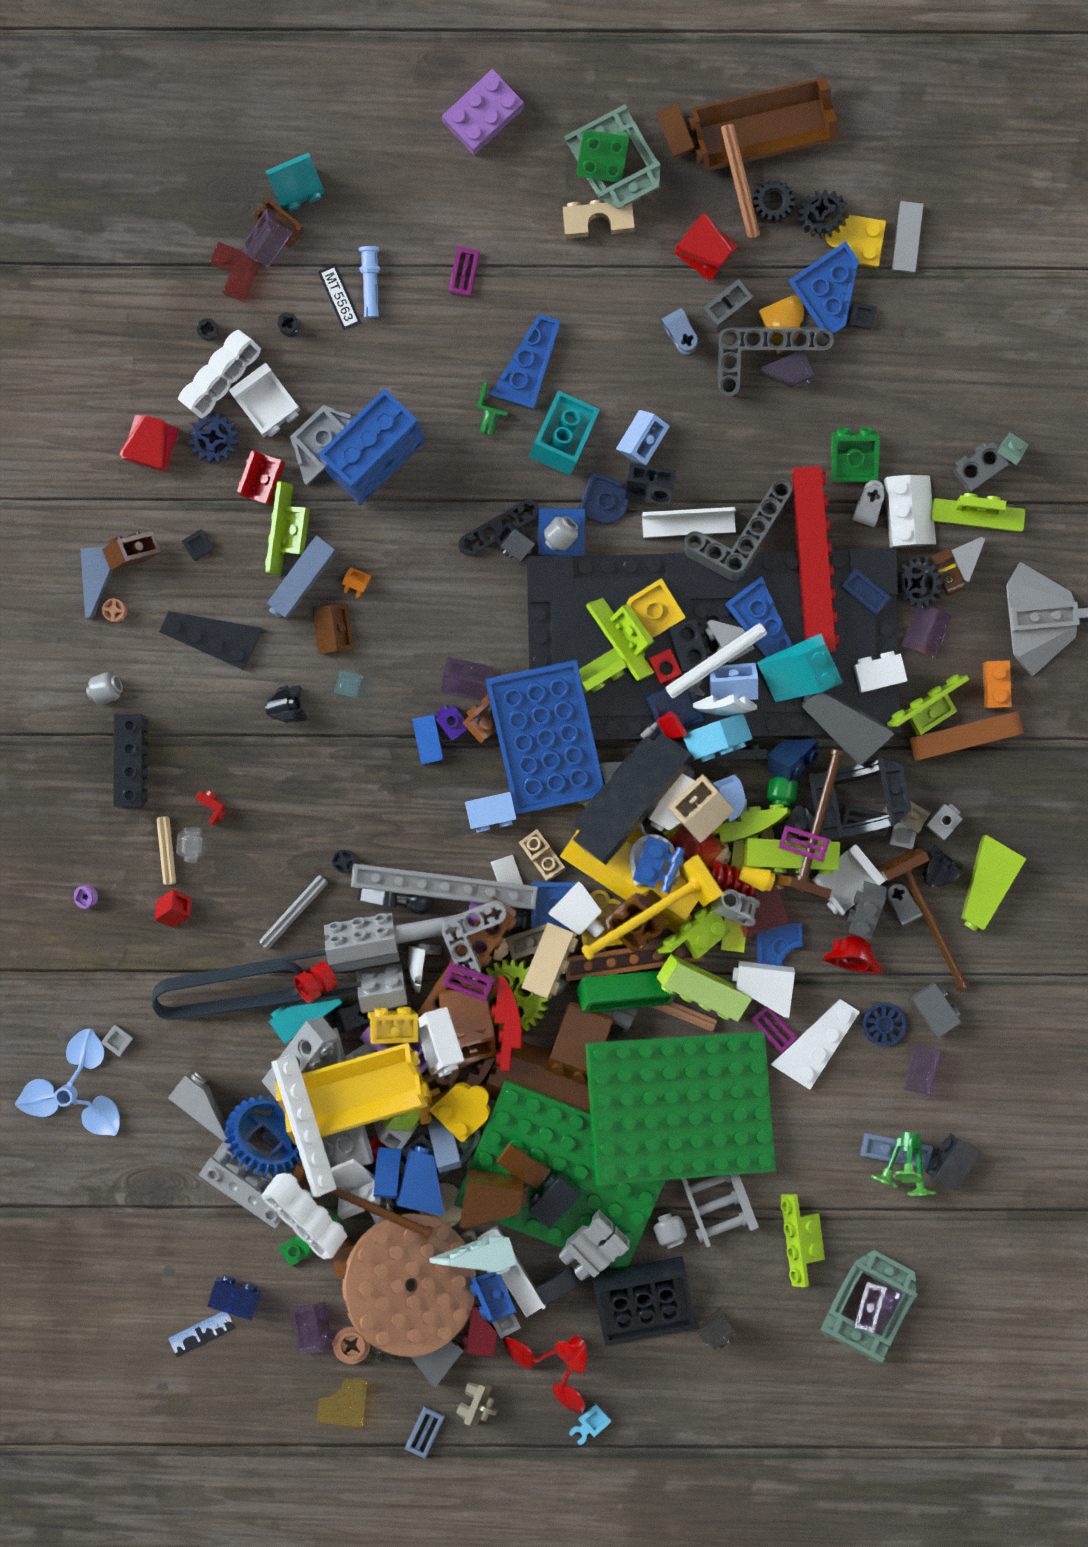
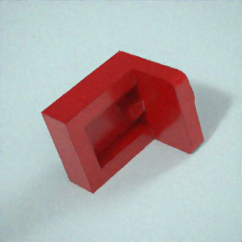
[195,790,226,825]

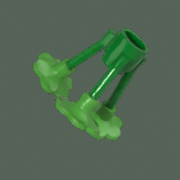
[871,1132,936,1196]

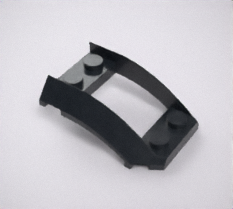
[808,757,912,840]

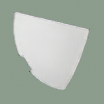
[693,695,757,715]
[408,945,426,994]

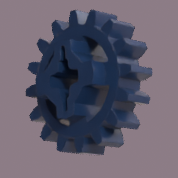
[188,413,239,464]

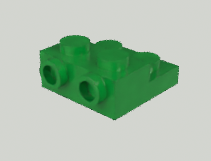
[831,427,880,482]

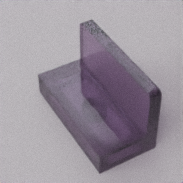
[243,209,292,267]
[902,606,952,659]
[440,657,493,701]
[905,1044,940,1096]

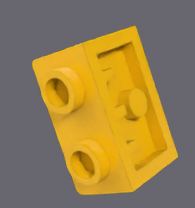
[368,1007,418,1044]

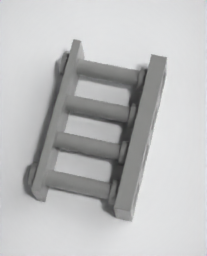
[199,1141,282,1229]
[681,1174,759,1247]

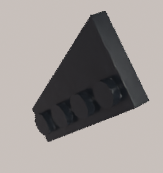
[159,611,263,670]

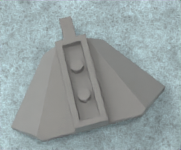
[1006,562,1088,677]

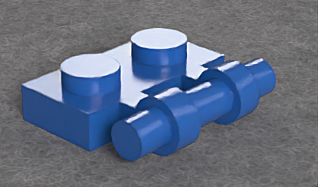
[632,836,686,893]

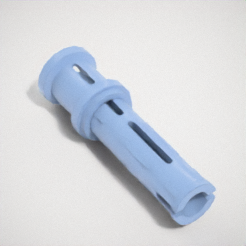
[359,246,380,318]

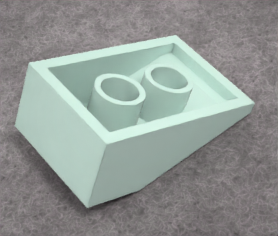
[429,1235,517,1274]

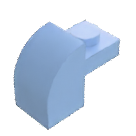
[713,775,745,822]

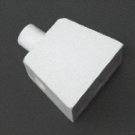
[548,881,605,938]

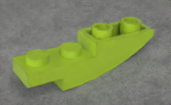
[709,804,791,843]

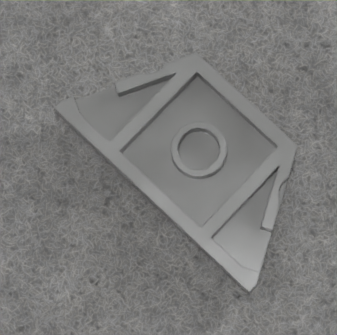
[290,405,355,485]

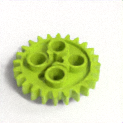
[481,959,550,1031]

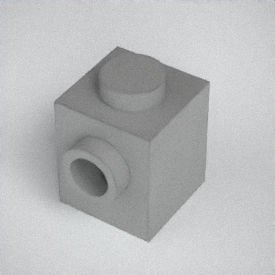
[924,804,962,840]

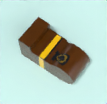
[928,548,965,596]

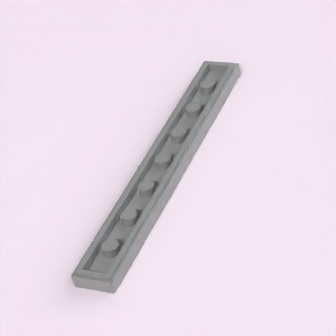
[350,864,538,910]

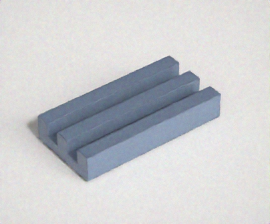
[405,1406,445,1459]

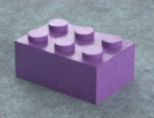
[442,69,524,155]

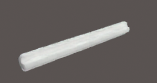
[666,623,767,698]

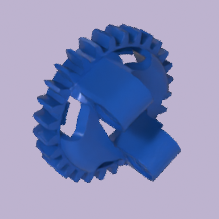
[224,1095,301,1178]

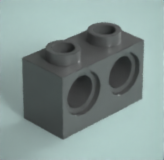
[701,279,753,330]
[953,442,1009,493]

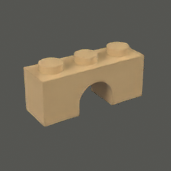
[563,200,634,239]

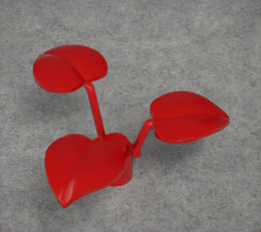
[503,1335,587,1414]

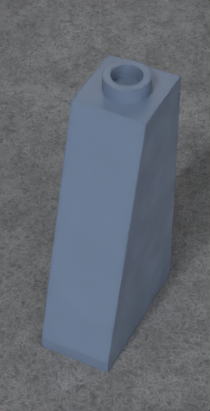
[267,535,338,619]

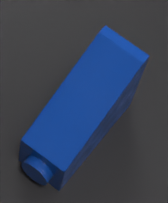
[396,1146,444,1216]

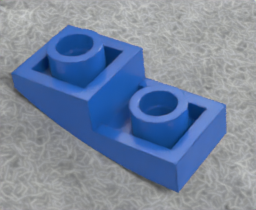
[373,1147,402,1199]

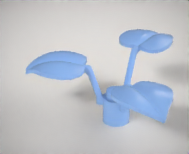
[15,1029,120,1136]

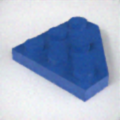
[788,241,859,338]

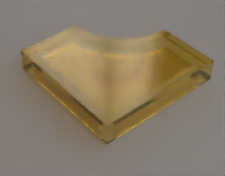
[316,1377,368,1427]

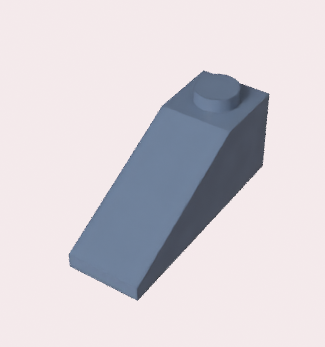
[80,547,113,619]

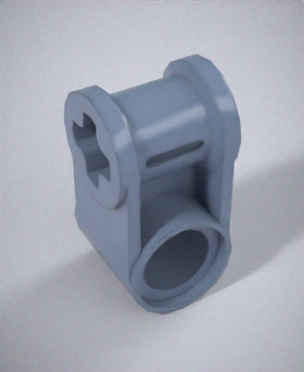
[660,308,698,355]

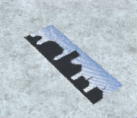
[168,1310,235,1357]

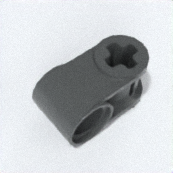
[886,882,923,928]

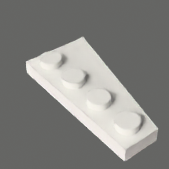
[771,999,859,1089]

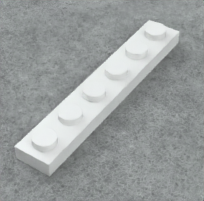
[271,1054,337,1197]

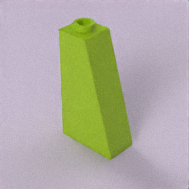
[961,835,1026,932]

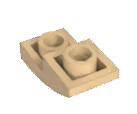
[519,829,566,882]

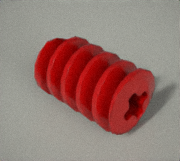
[708,860,755,897]

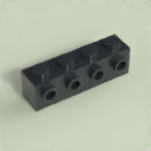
[113,714,149,807]

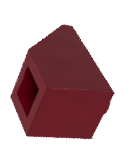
[462,1304,497,1357]

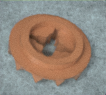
[333,1326,370,1364]

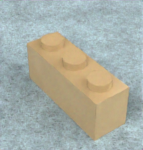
[521,923,578,999]

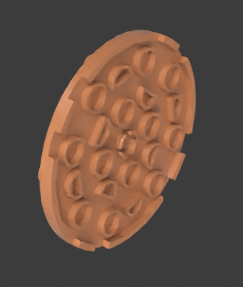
[343,1214,476,1356]

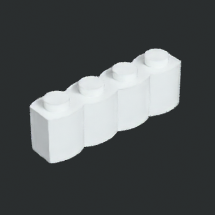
[178,330,261,418]
[261,1173,348,1259]

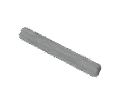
[259,875,328,949]

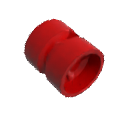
[294,961,338,1003]

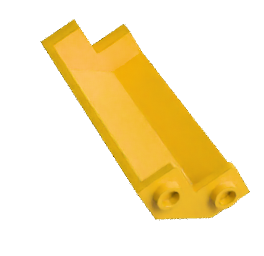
[560,829,698,933]
[275,1043,430,1145]

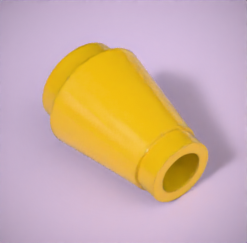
[739,866,775,892]

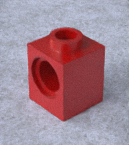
[648,649,682,686]

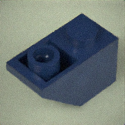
[768,739,819,783]

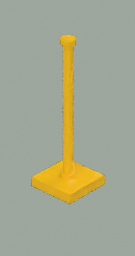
[582,854,723,960]

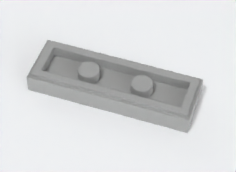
[892,201,923,273]

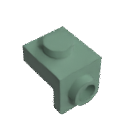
[997,432,1029,465]

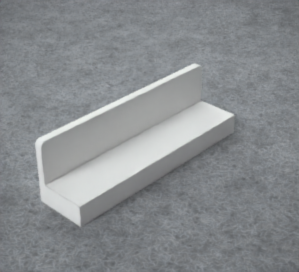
[642,507,735,538]
[477,1225,546,1317]

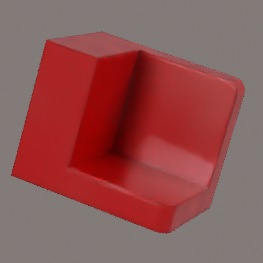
[155,889,192,928]

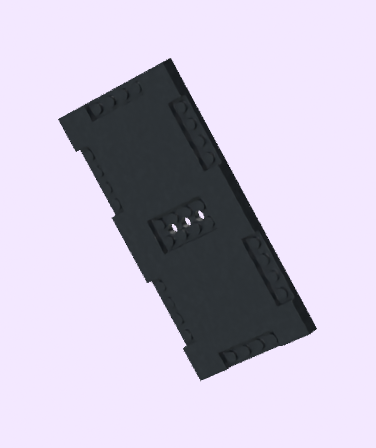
[527,548,901,740]

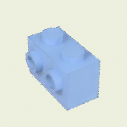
[616,410,670,465]
[709,663,758,700]
[465,792,516,832]

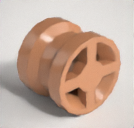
[102,598,127,623]

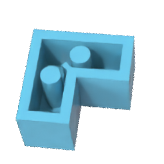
[683,713,753,762]

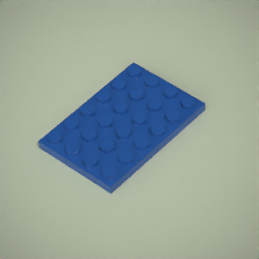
[485,660,604,814]

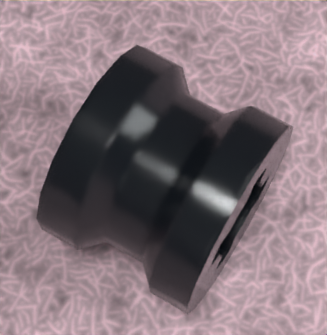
[332,850,356,873]

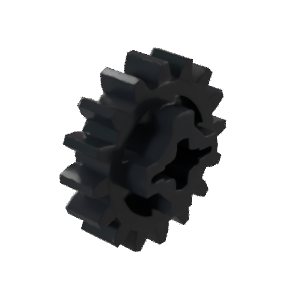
[798,189,849,239]
[897,557,946,608]

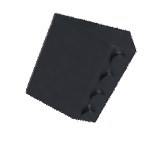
[592,1256,696,1345]

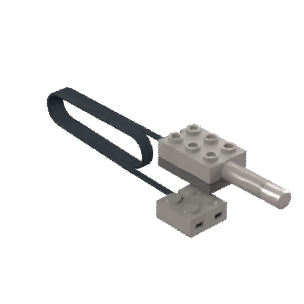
[152,913,458,1020]

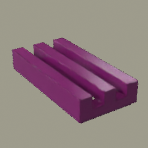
[448,247,480,298]
[778,825,831,862]
[442,962,494,1001]
[750,1006,798,1054]

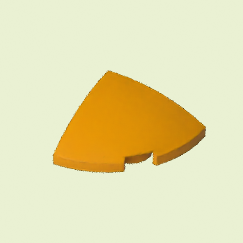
[759,294,804,354]

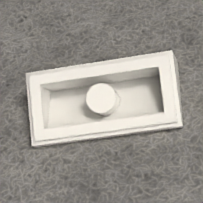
[491,854,523,885]

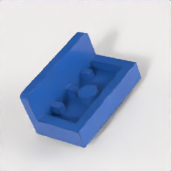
[469,1272,517,1323]

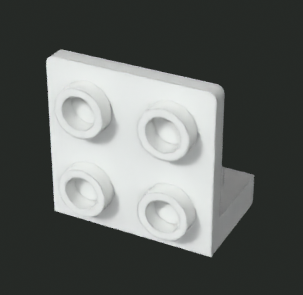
[331,1159,381,1220]

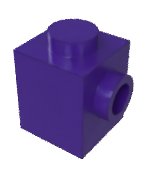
[436,705,468,741]

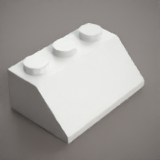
[884,475,936,548]

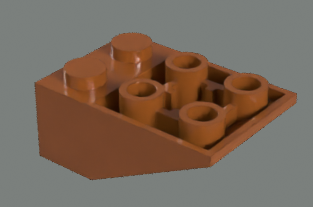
[439,986,496,1065]

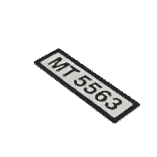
[318,264,361,330]

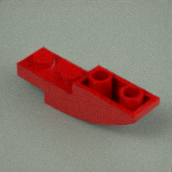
[491,976,523,1072]

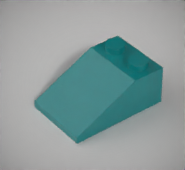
[266,153,325,212]
[528,390,600,476]
[757,633,843,702]
[268,997,345,1044]

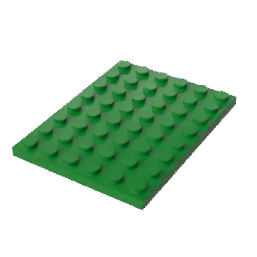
[585,1032,776,1185]
[454,1079,665,1269]

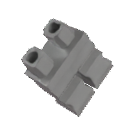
[559,1209,630,1281]

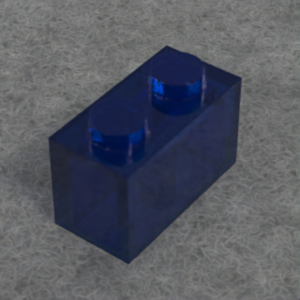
[207,1275,262,1321]

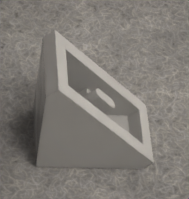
[951,537,985,584]

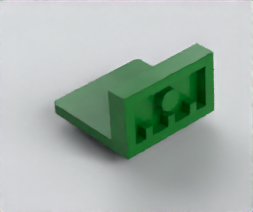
[576,130,629,182]

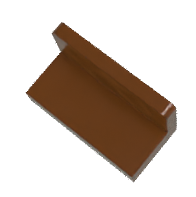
[313,604,354,654]

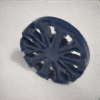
[862,1003,906,1046]

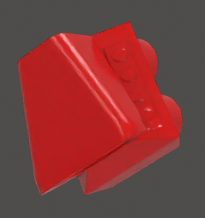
[674,213,738,281]
[119,415,179,472]

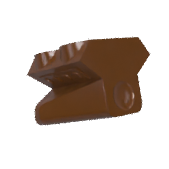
[606,890,669,952]

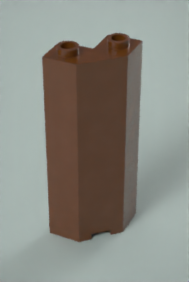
[688,77,840,172]
[485,1041,590,1112]

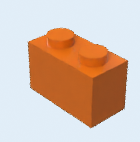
[983,661,1012,709]

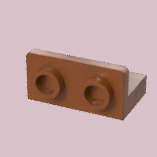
[462,694,496,743]

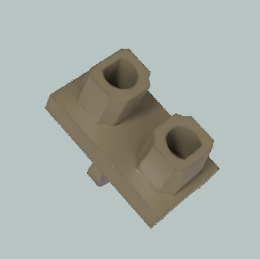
[882,801,931,833]
[456,1382,498,1426]

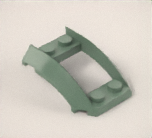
[564,104,660,209]
[820,1250,917,1363]

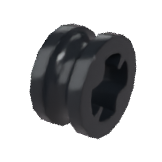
[197,318,218,341]

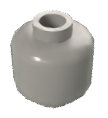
[544,516,578,551]
[86,672,123,705]
[653,1213,687,1249]

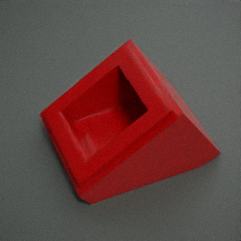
[657,711,687,739]

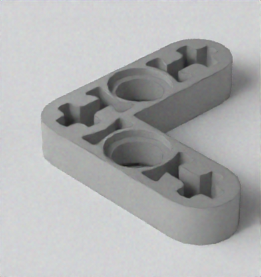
[441,901,506,981]

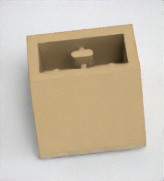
[668,775,734,843]

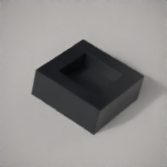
[849,301,877,330]
[182,529,214,561]

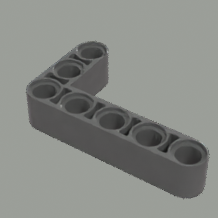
[718,327,834,396]
[684,479,792,581]

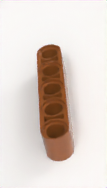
[909,711,1024,761]

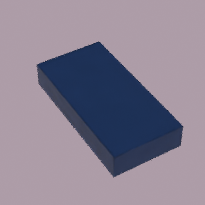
[840,568,891,616]

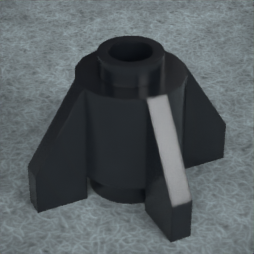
[265,685,307,723]
[785,805,822,841]
[922,844,964,888]

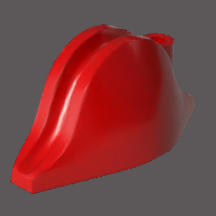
[822,936,883,974]

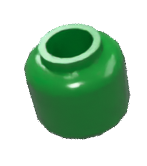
[767,776,798,808]

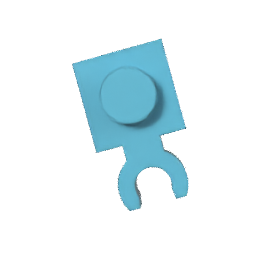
[569,1403,611,1445]

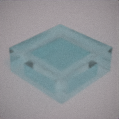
[334,670,362,699]

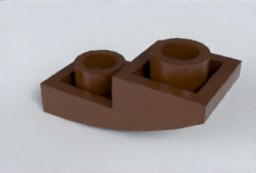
[656,104,696,159]
[462,1057,495,1087]
[496,1143,551,1188]

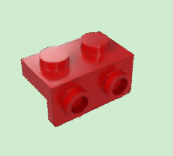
[237,450,286,506]

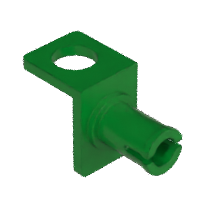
[477,381,509,436]

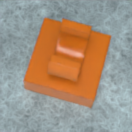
[342,567,371,598]

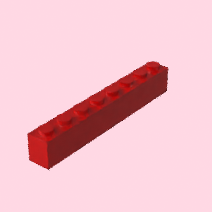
[791,466,839,653]

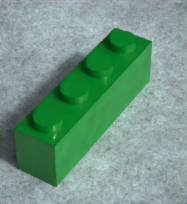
[576,969,676,1013]

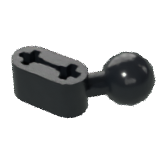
[357,888,434,915]

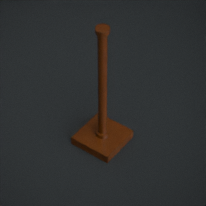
[773,749,845,899]
[876,847,970,990]
[293,1160,433,1240]

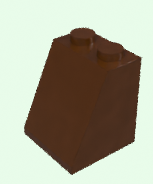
[545,1002,614,1085]
[460,1168,528,1228]

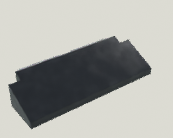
[572,732,695,865]

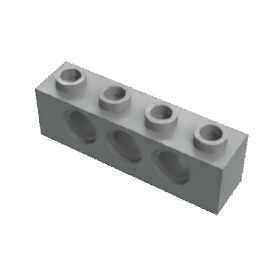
[262,1017,338,1102]

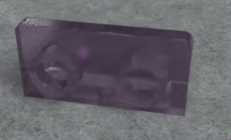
[290,1301,333,1354]

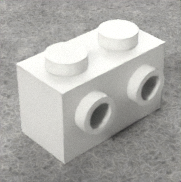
[853,651,907,693]

